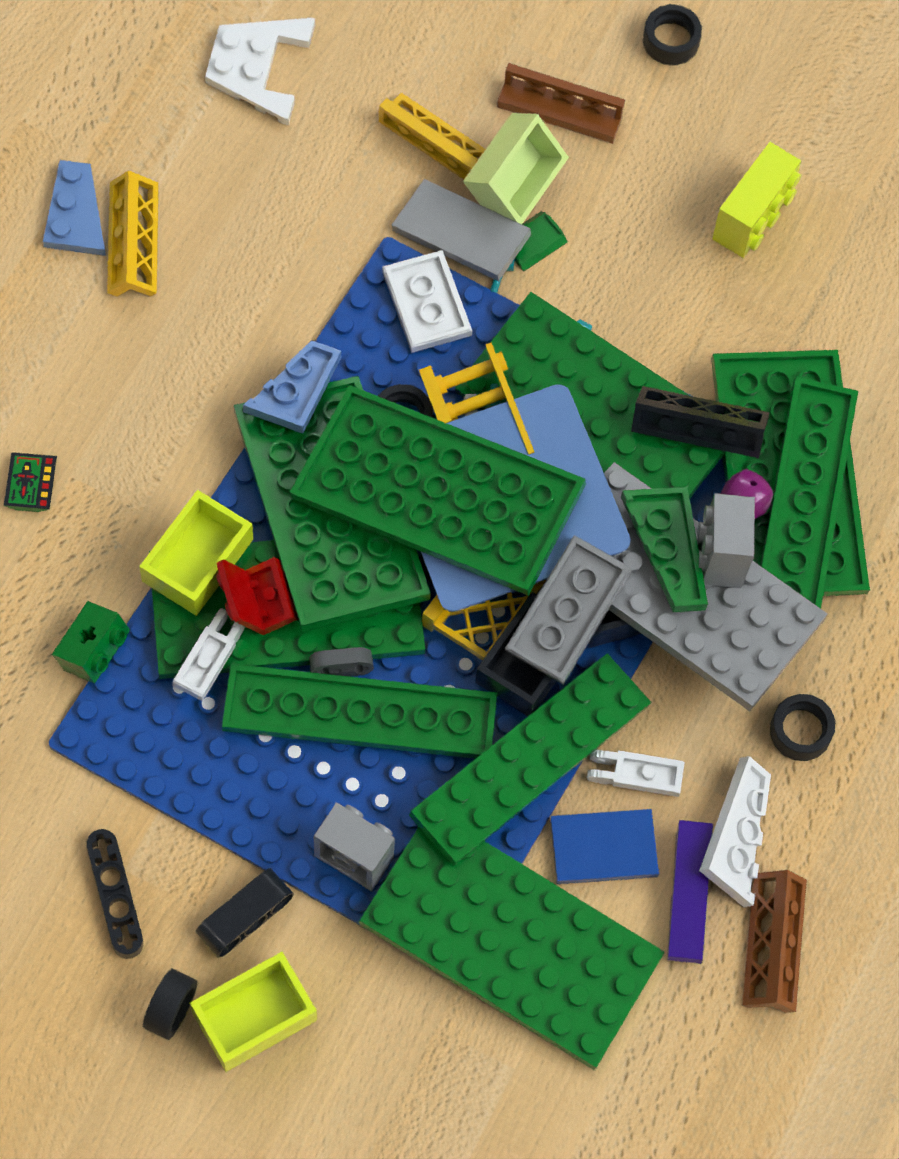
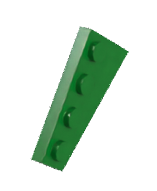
[621,487,708,612]

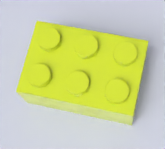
[712,142,802,258]
[139,490,253,616]
[190,952,317,1072]

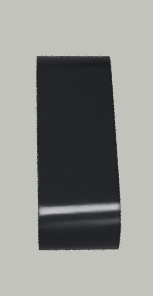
[196,868,294,958]

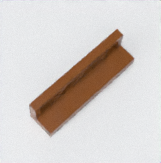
[497,63,625,144]
[742,870,807,1013]

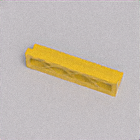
[378,92,486,179]
[107,170,158,297]

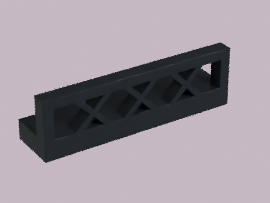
[631,386,770,458]

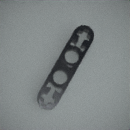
[86,829,144,959]

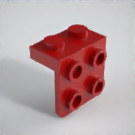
[216,557,298,635]

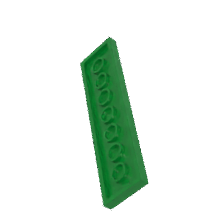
[760,376,858,609]
[409,653,652,867]
[222,664,497,759]

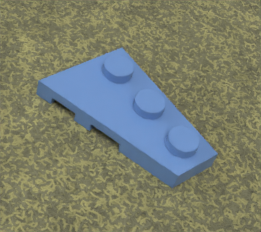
[43,160,106,256]
[243,340,341,433]

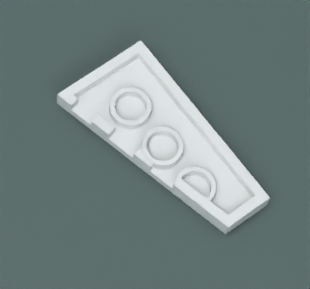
[699,756,771,907]

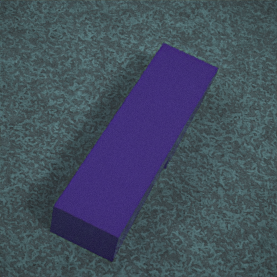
[667,820,713,964]

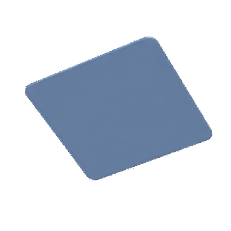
[421,384,631,612]

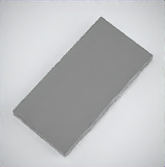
[391,179,531,281]
[505,535,632,684]

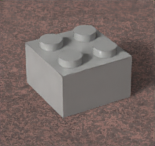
[697,493,755,588]
[314,802,395,891]

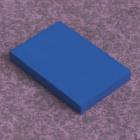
[550,809,659,884]

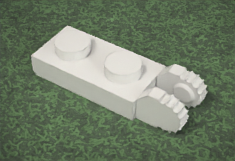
[173,608,245,701]
[587,750,684,797]

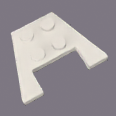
[205,18,315,125]

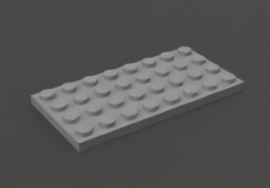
[604,462,827,712]

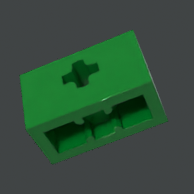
[52,601,130,684]

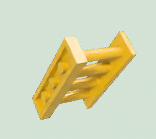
[419,343,535,454]

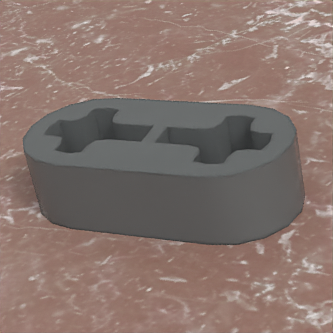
[309,647,374,677]

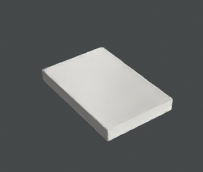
[382,250,472,353]

